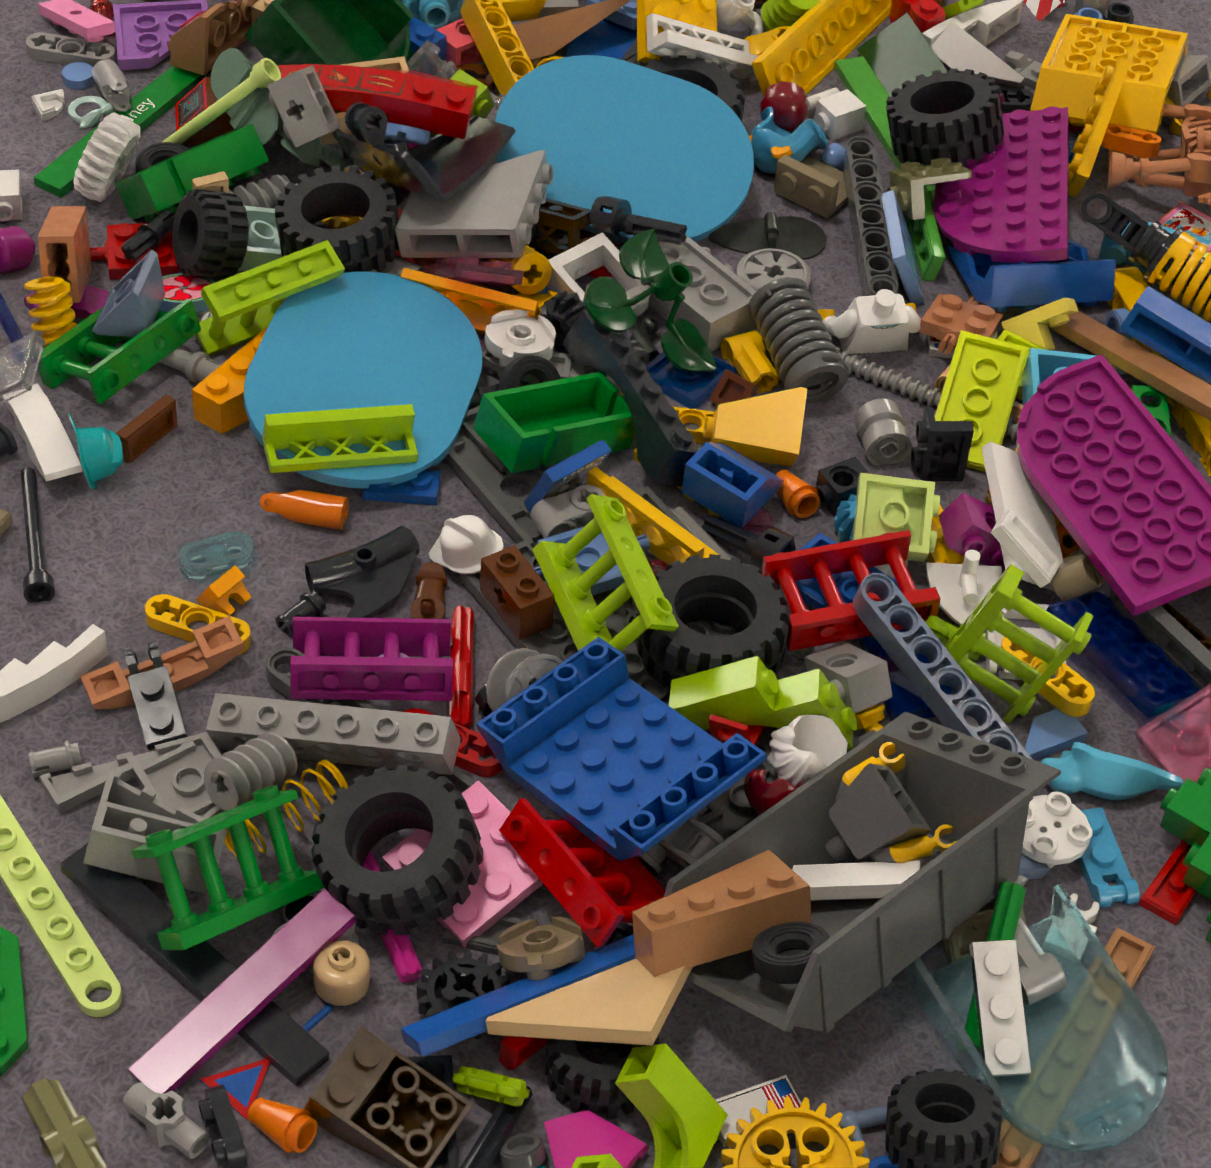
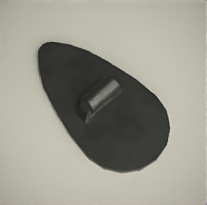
[708,212,827,260]

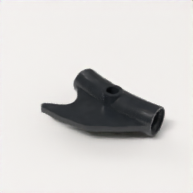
[305,526,420,618]

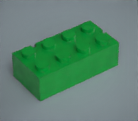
[115,124,269,222]
[473,372,635,473]

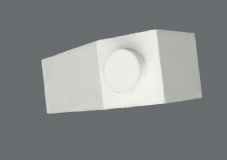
[931,21,1024,88]

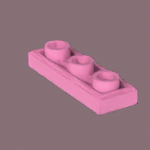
[38,0,115,42]

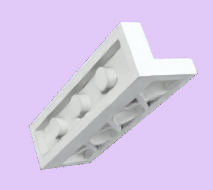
[646,13,758,79]

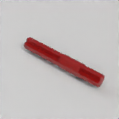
[449,605,474,729]

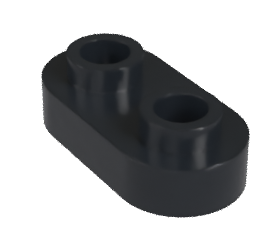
[198,1084,248,1168]

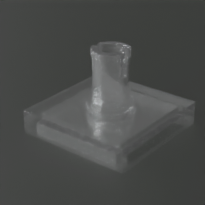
[0,331,45,405]

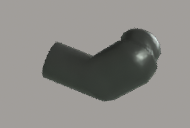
[630,317,660,363]

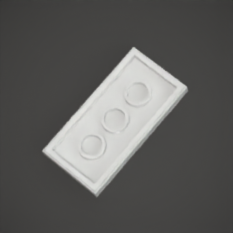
[982,441,1063,592]

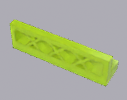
[262,404,418,473]

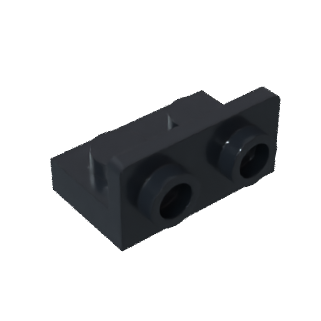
[911,407,974,481]

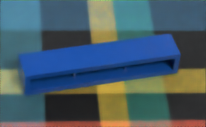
[1120,286,1211,385]

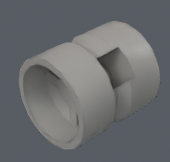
[854,398,912,465]

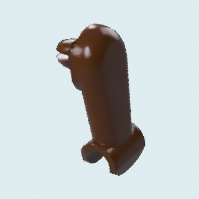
[410,562,448,619]

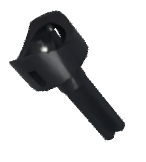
[589,196,687,245]
[701,515,796,570]

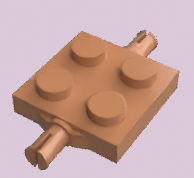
[918,294,1004,355]

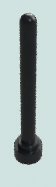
[21,467,55,603]

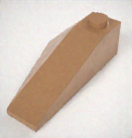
[168,0,259,76]
[513,0,630,68]

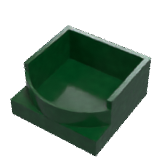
[245,0,419,69]

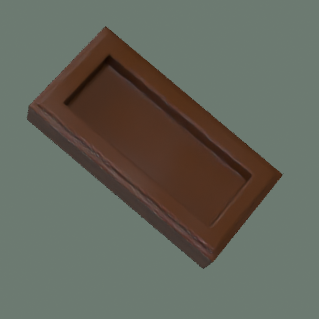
[116,394,178,463]

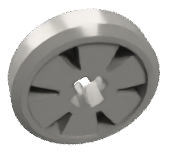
[736,248,811,305]

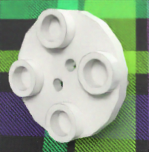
[1022,791,1092,868]

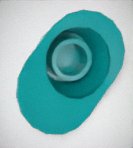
[68,413,124,490]

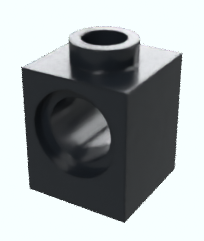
[815,457,870,517]

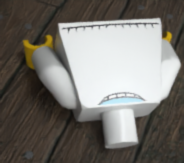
[818,289,921,355]

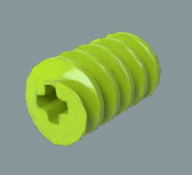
[760,0,819,31]

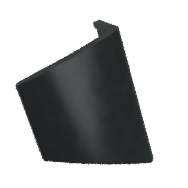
[332,102,516,201]

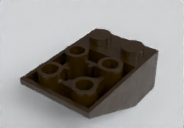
[304,1026,473,1168]

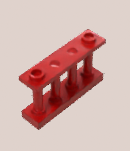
[762,530,941,651]
[499,798,665,947]

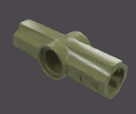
[22,1078,107,1168]

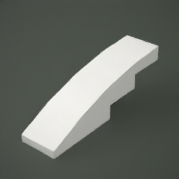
[922,0,1024,46]
[3,383,82,481]
[0,624,108,723]

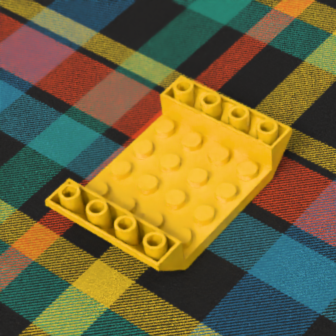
[1030,14,1189,134]

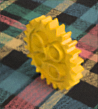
[721,1096,870,1168]

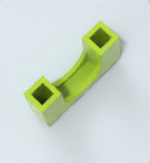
[572,1043,728,1168]

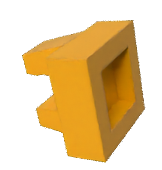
[196,565,251,615]

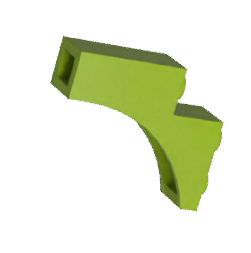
[669,656,857,750]

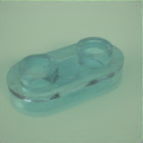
[178,531,254,579]

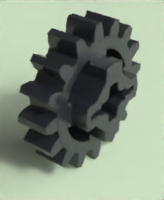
[417,949,510,1039]

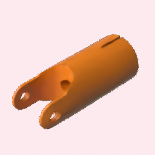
[260,489,349,530]

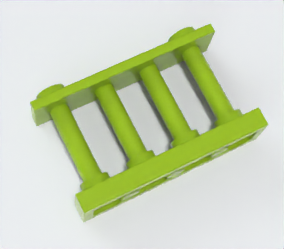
[195,240,345,356]
[532,494,679,652]
[944,564,1093,724]

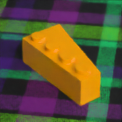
[192,326,268,434]

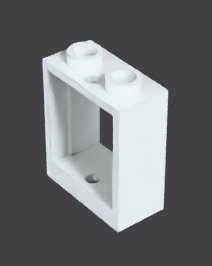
[547,232,650,317]

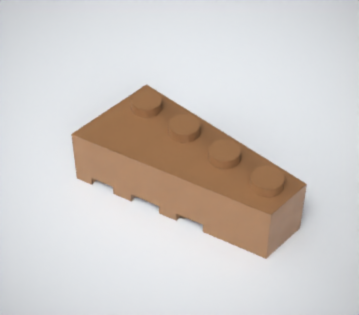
[632,850,811,977]

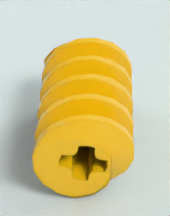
[488,245,552,294]
[24,276,77,351]

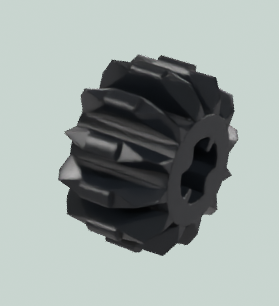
[537,291,587,352]

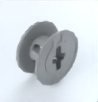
[486,648,563,712]

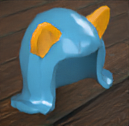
[749,107,828,174]

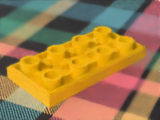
[1068,57,1131,197]

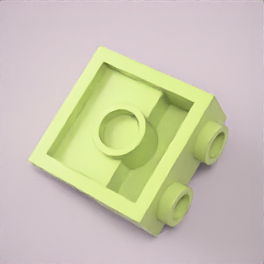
[853,473,940,562]

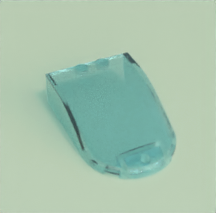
[908,884,1168,1152]

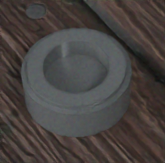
[499,1133,547,1168]

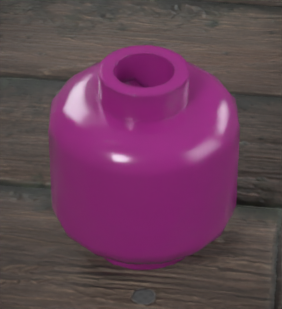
[0,226,36,274]

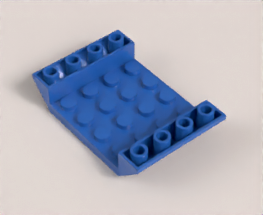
[477,637,767,861]

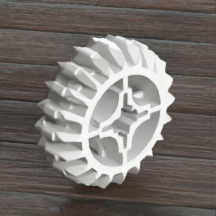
[74,112,141,202]

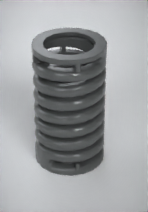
[748,277,848,404]

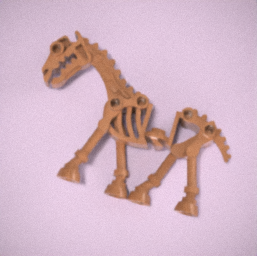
[1107,104,1211,207]

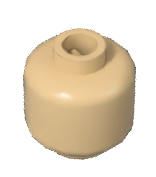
[313,940,370,1006]

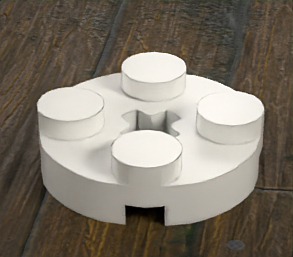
[484,309,556,367]

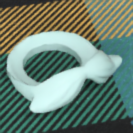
[68,96,116,129]

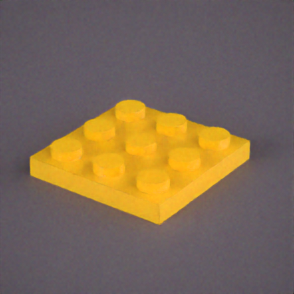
[636,0,717,63]

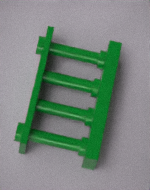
[33,299,201,404]
[131,785,325,950]

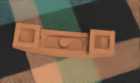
[80,616,244,709]

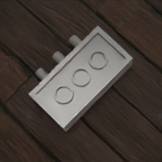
[620,234,757,352]

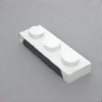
[969,940,1031,1078]

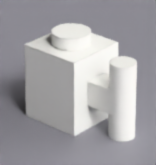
[807,87,866,141]

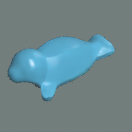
[1041,742,1183,800]

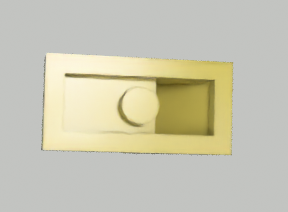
[1001,298,1079,350]

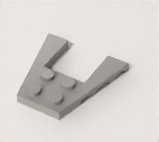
[39,732,239,882]

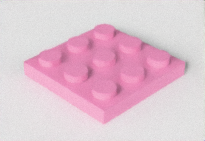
[382,780,543,948]

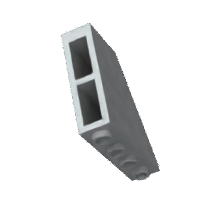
[395,150,554,258]

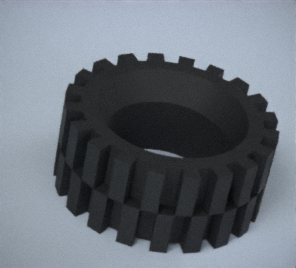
[886,69,1004,166]
[275,165,399,273]

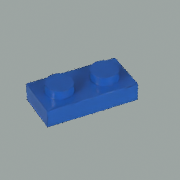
[363,470,440,505]

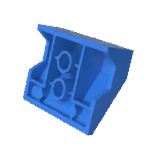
[948,239,1116,312]

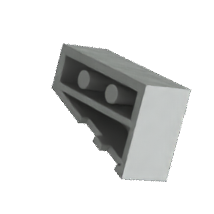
[83,768,227,894]

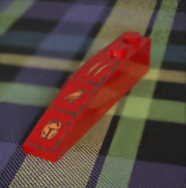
[278,64,479,140]

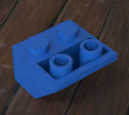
[681,442,784,528]

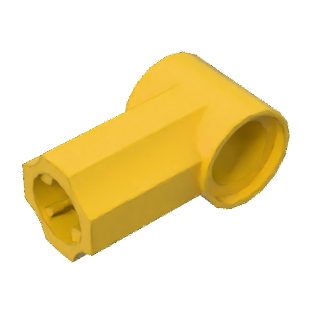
[720,331,779,394]

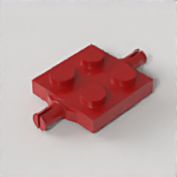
[90,223,179,280]

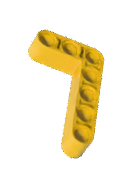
[460,0,547,99]

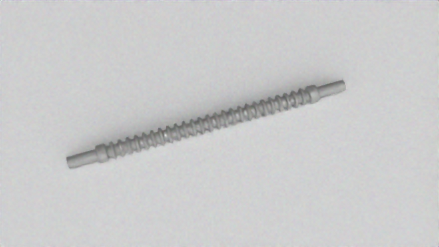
[836,347,1019,442]

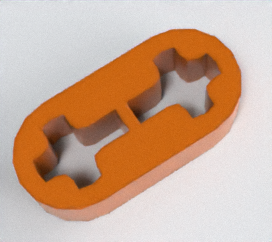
[1101,124,1161,158]

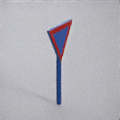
[200,1004,333,1121]

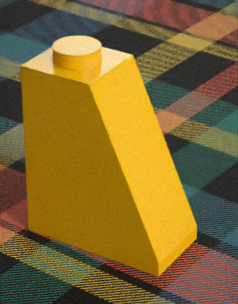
[703,387,807,467]

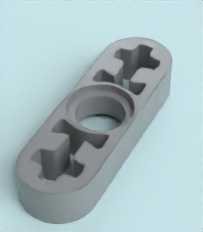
[26,32,116,67]

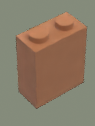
[38,206,92,303]

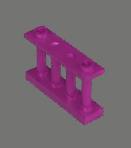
[290,617,453,701]

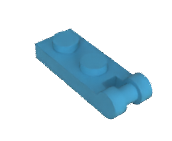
[1077,807,1140,908]

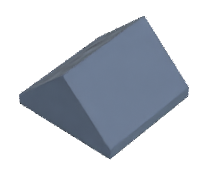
[92,250,165,337]

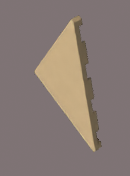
[486,959,693,1046]

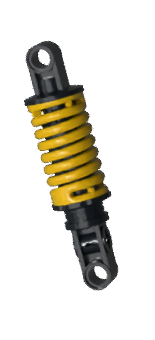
[1081,193,1211,323]

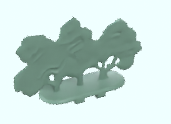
[210,48,348,171]

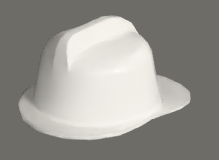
[429,515,504,574]

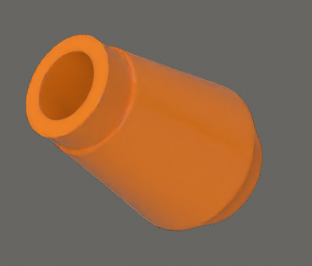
[775,470,820,519]
[247,1097,318,1153]

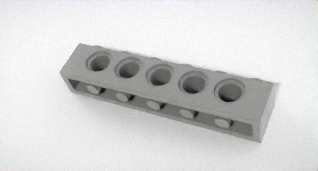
[206,693,460,775]

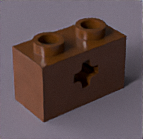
[480,545,554,640]

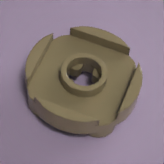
[497,917,586,980]

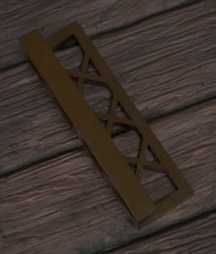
[526,198,591,255]

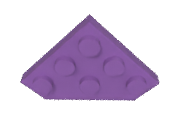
[113,0,208,70]

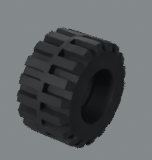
[172,189,249,279]
[545,1035,659,1119]
[885,1069,1002,1168]

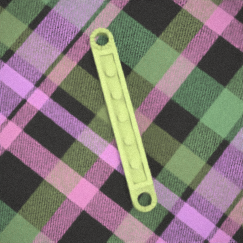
[0,795,122,1017]

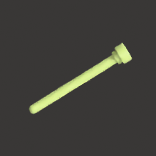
[162,58,281,145]

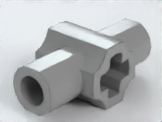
[122,1082,209,1159]

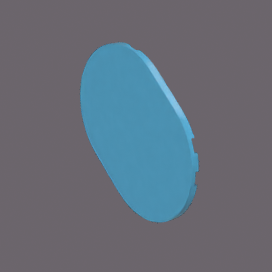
[495,55,754,243]
[243,271,483,488]

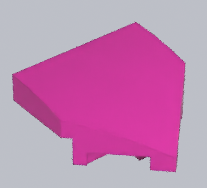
[544,1110,649,1168]

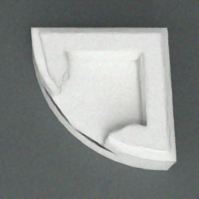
[31,89,65,122]

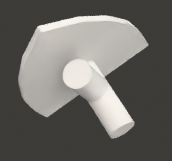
[926,550,1002,626]

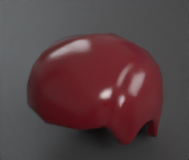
[759,81,808,132]
[744,769,797,815]

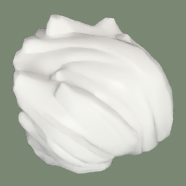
[766,714,848,788]

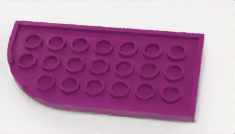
[934,106,1069,263]
[1016,354,1211,616]

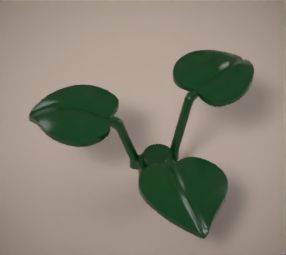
[583,229,717,372]

